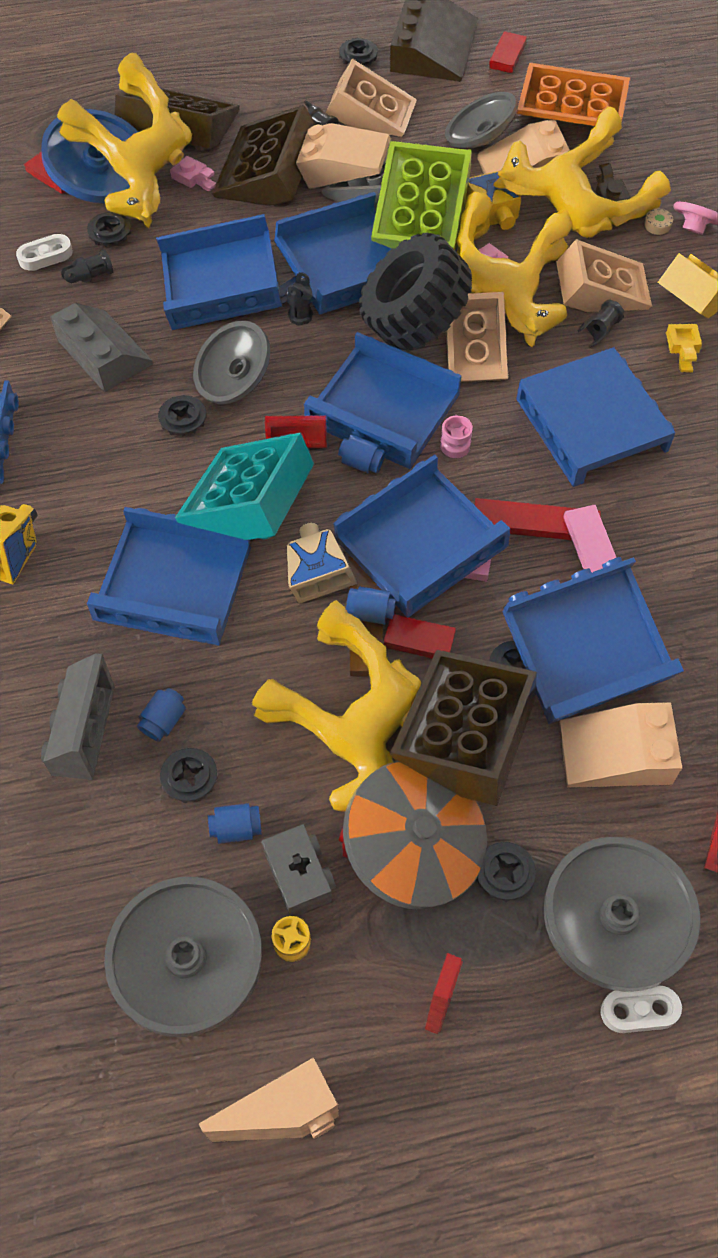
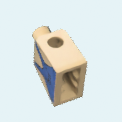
[287,523,357,604]

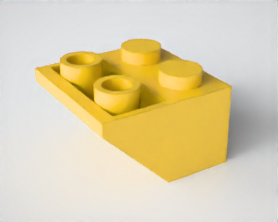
[658,253,718,318]

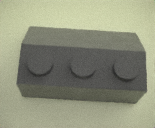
[50,303,153,392]
[41,653,115,780]

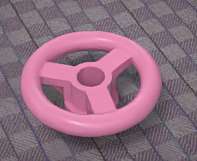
[673,201,718,235]

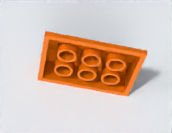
[517,63,630,126]

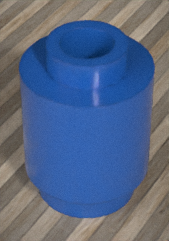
[338,434,386,474]
[346,586,396,625]
[136,688,186,742]
[208,803,262,844]

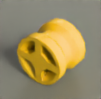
[271,916,311,962]

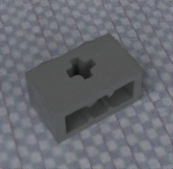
[262,824,336,917]

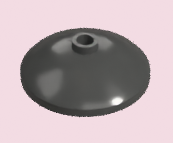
[445,92,518,149]
[193,321,270,404]

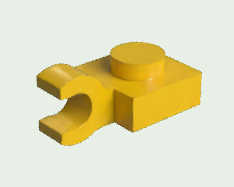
[666,324,702,372]

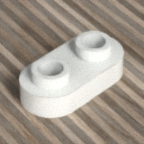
[16,234,73,271]
[600,986,682,1033]

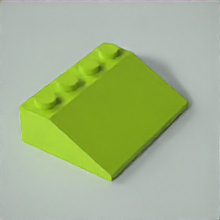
[371,141,472,251]

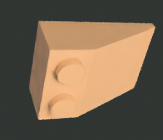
[326,59,417,137]
[477,120,570,174]
[296,123,391,189]
[556,239,652,312]
[445,292,508,382]
[559,703,682,788]
[199,1058,339,1142]

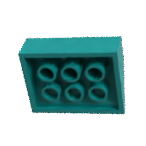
[175,432,314,540]

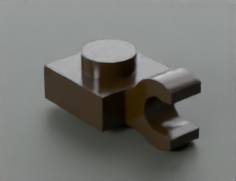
[595,163,631,201]

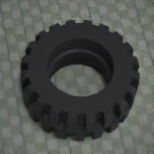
[359,233,472,351]

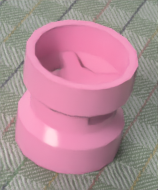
[440,415,473,458]

